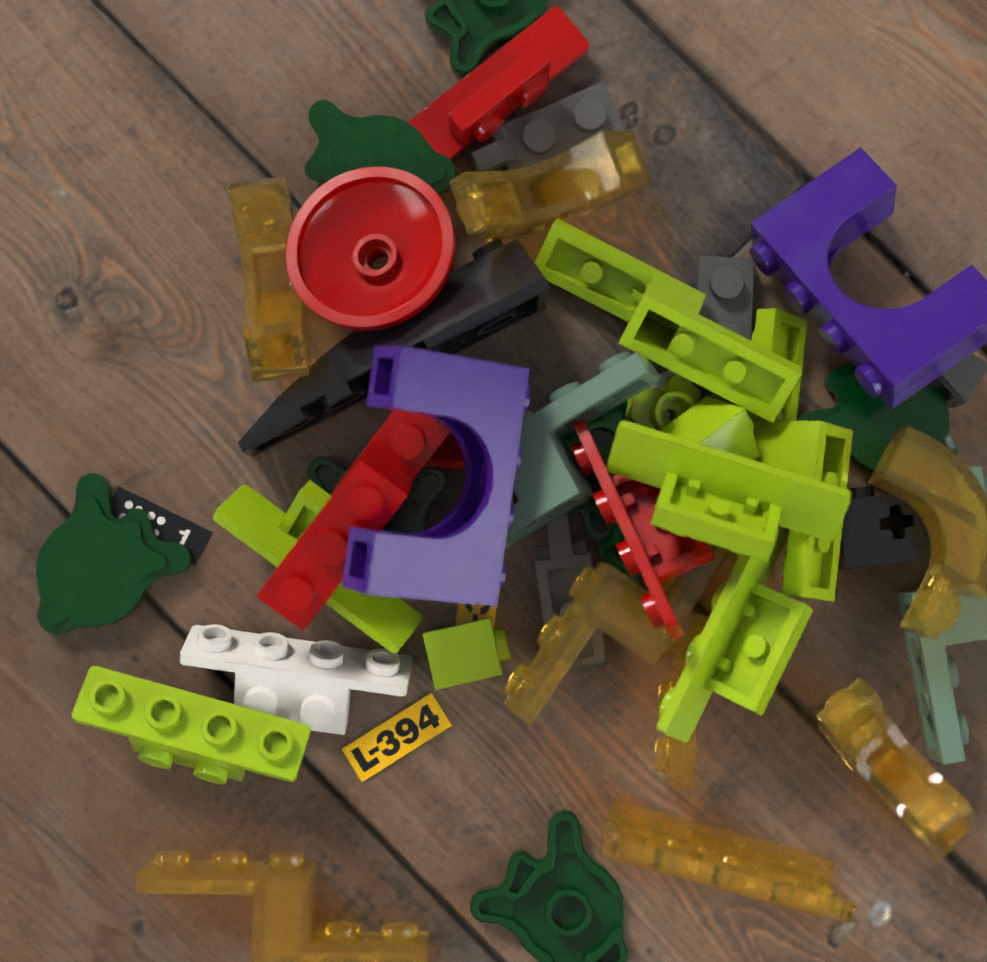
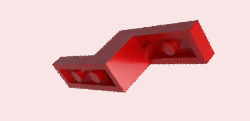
[256,351,451,631]

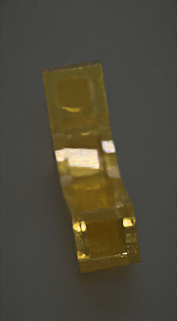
[449,131,652,242]
[228,176,311,382]
[869,426,987,639]
[816,677,980,863]

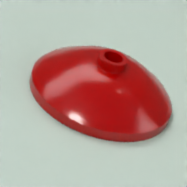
[286,167,456,331]

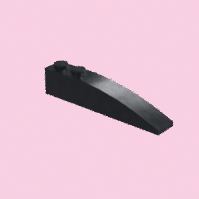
[238,239,550,457]

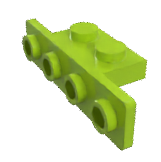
[606,420,851,562]
[213,480,423,654]
[656,528,813,743]
[72,666,311,784]

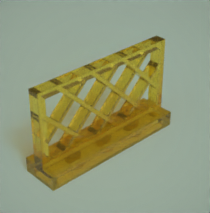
[599,797,857,923]

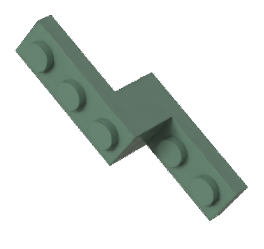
[505,352,661,548]
[897,465,987,765]

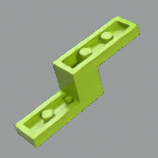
[534,218,803,423]
[746,308,853,601]

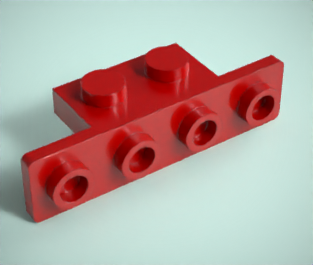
[408,6,589,160]
[571,419,715,640]

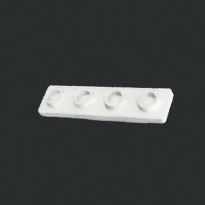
[180,624,413,735]

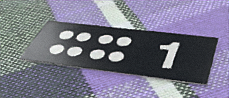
[112,486,212,567]

